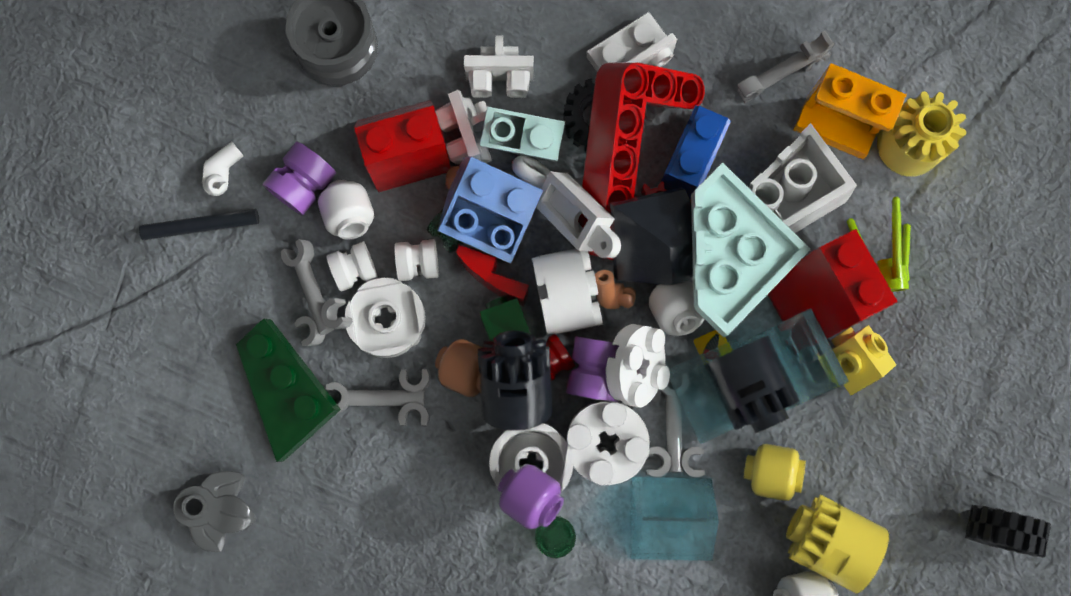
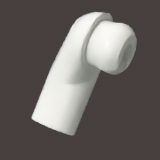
[202,141,244,196]

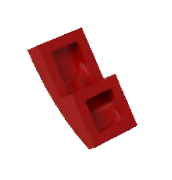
[456,245,529,307]

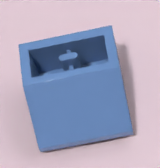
[437,157,543,263]

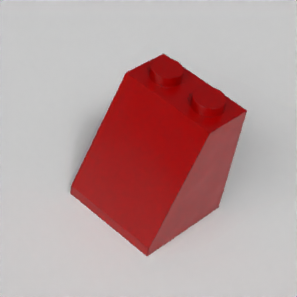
[354,100,451,193]
[767,229,898,353]

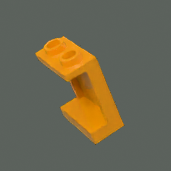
[793,63,907,160]

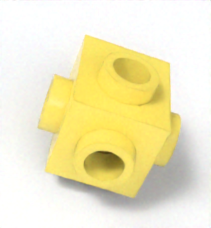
[823,325,896,395]

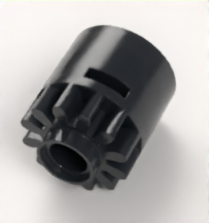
[477,331,553,431]
[704,336,800,433]

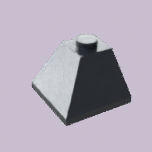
[610,187,693,285]

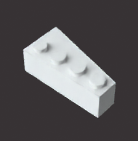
[748,123,857,233]

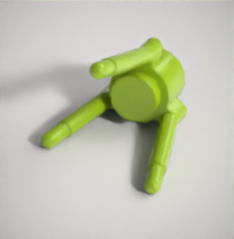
[847,196,911,292]

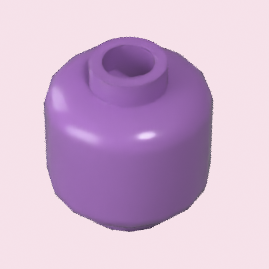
[498,464,564,529]

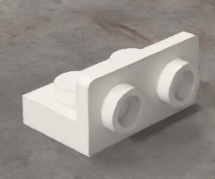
[586,12,677,71]

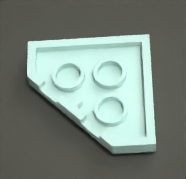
[691,163,811,337]

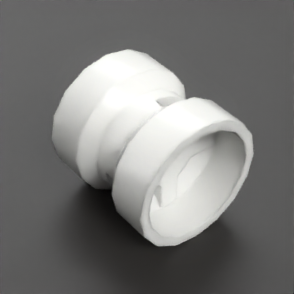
[395,239,439,281]
[326,241,378,292]

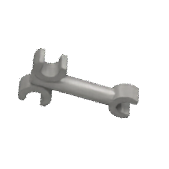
[737,30,834,103]
[281,239,353,346]
[326,369,430,426]
[646,374,705,478]

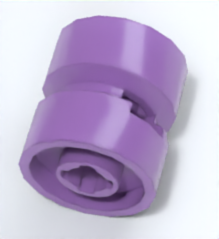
[262,141,336,216]
[566,337,619,402]

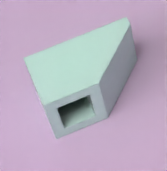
[480,106,565,162]

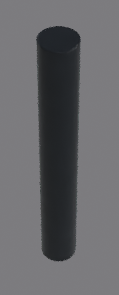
[139,209,259,240]

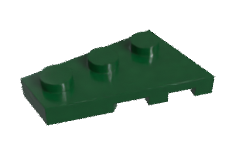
[236,318,341,462]

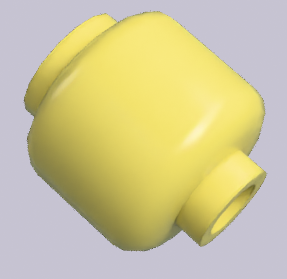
[744,444,806,501]

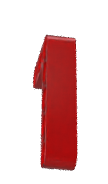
[578,62,705,260]

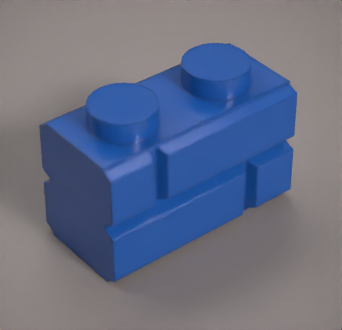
[661,105,731,200]

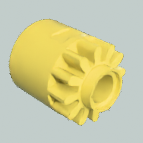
[877,91,967,176]
[786,495,889,593]

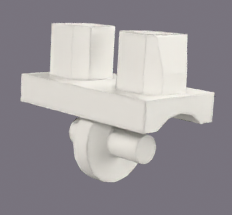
[464,35,534,98]
[435,90,492,165]

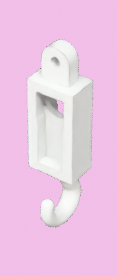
[512,155,621,258]

